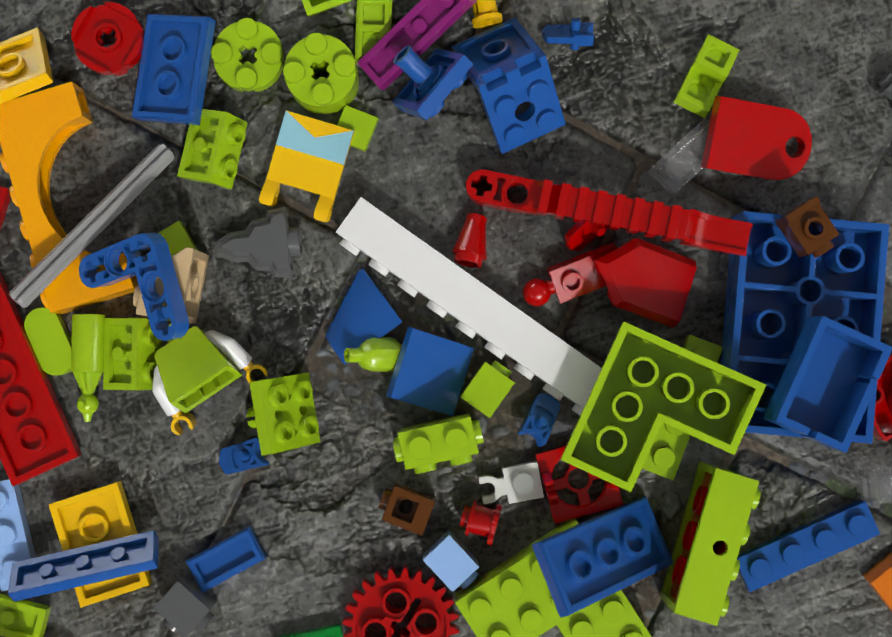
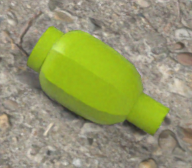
[344,337,402,372]

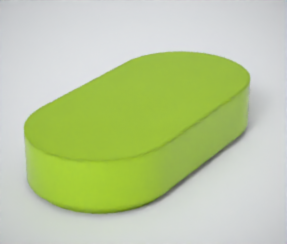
[24,307,71,376]

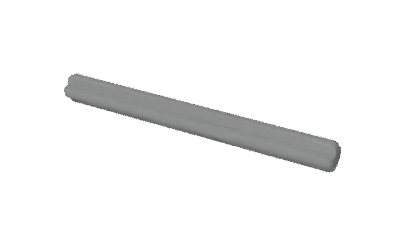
[9,143,174,308]

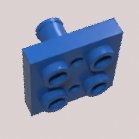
[392,45,473,121]

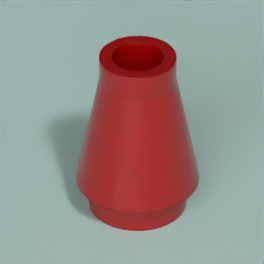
[452,213,487,268]

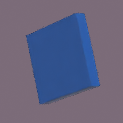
[386,327,475,416]

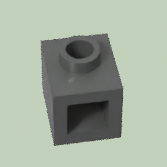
[153,574,217,637]

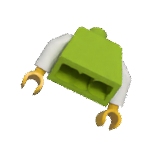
[152,324,268,435]

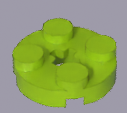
[211,18,284,92]

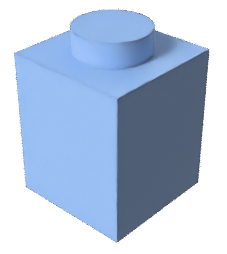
[423,530,479,592]

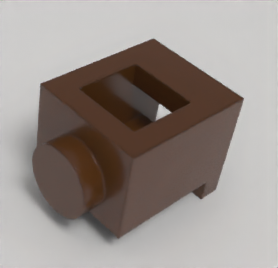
[775,196,839,258]
[378,483,436,536]

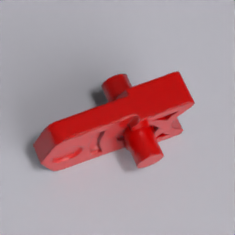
[565,220,609,252]

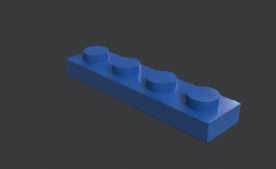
[737,499,880,592]
[8,530,159,602]

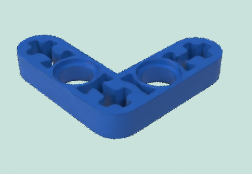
[79,233,189,341]

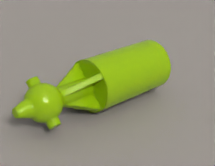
[71,314,105,422]

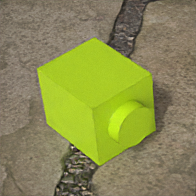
[460,360,515,418]

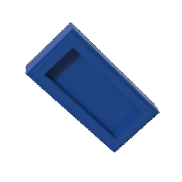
[186,526,267,593]

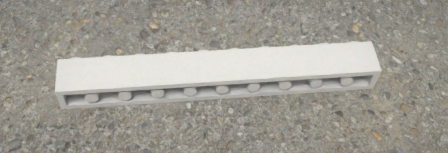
[336,197,601,416]

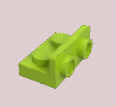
[177,109,247,189]
[103,318,162,391]

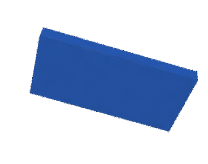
[532,496,674,618]

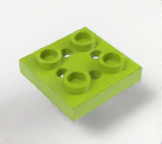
[246,372,321,456]

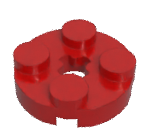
[71,2,145,76]

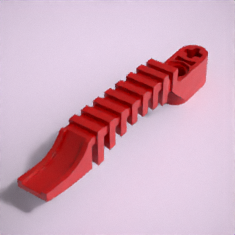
[466,170,753,256]

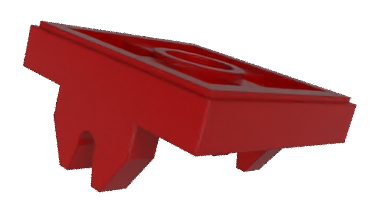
[535,445,624,524]

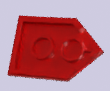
[593,238,697,328]

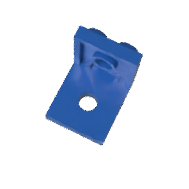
[451,17,566,154]

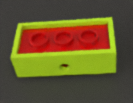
[660,461,761,626]

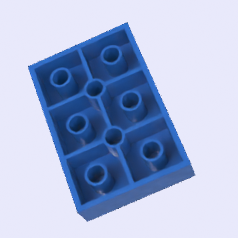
[720,211,889,444]

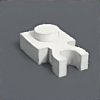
[478,461,544,504]

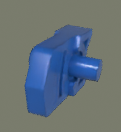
[542,18,594,50]
[518,393,561,447]
[219,438,269,474]

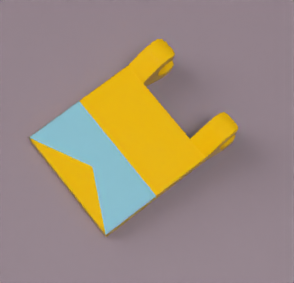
[259,111,355,222]

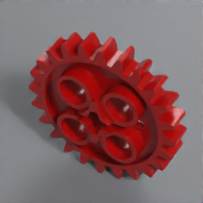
[342,565,460,637]

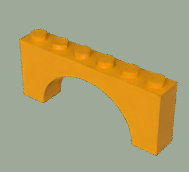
[0,81,139,314]

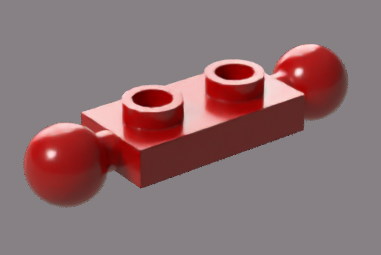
[523,243,617,307]

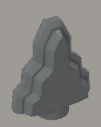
[214,207,303,278]

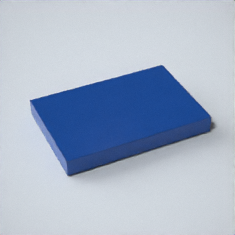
[132,14,216,126]

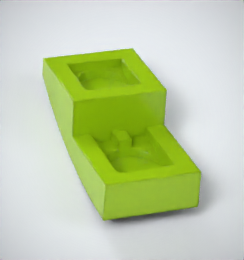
[673,34,740,118]

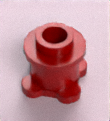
[460,500,502,545]

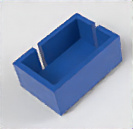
[763,316,892,453]

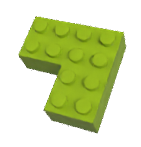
[561,322,766,492]
[455,518,652,637]

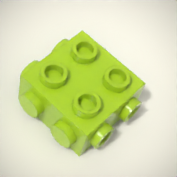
[392,413,484,474]

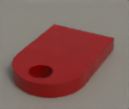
[701,96,812,180]

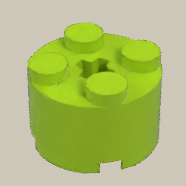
[283,33,359,115]

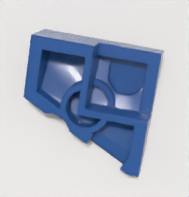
[325,268,402,365]

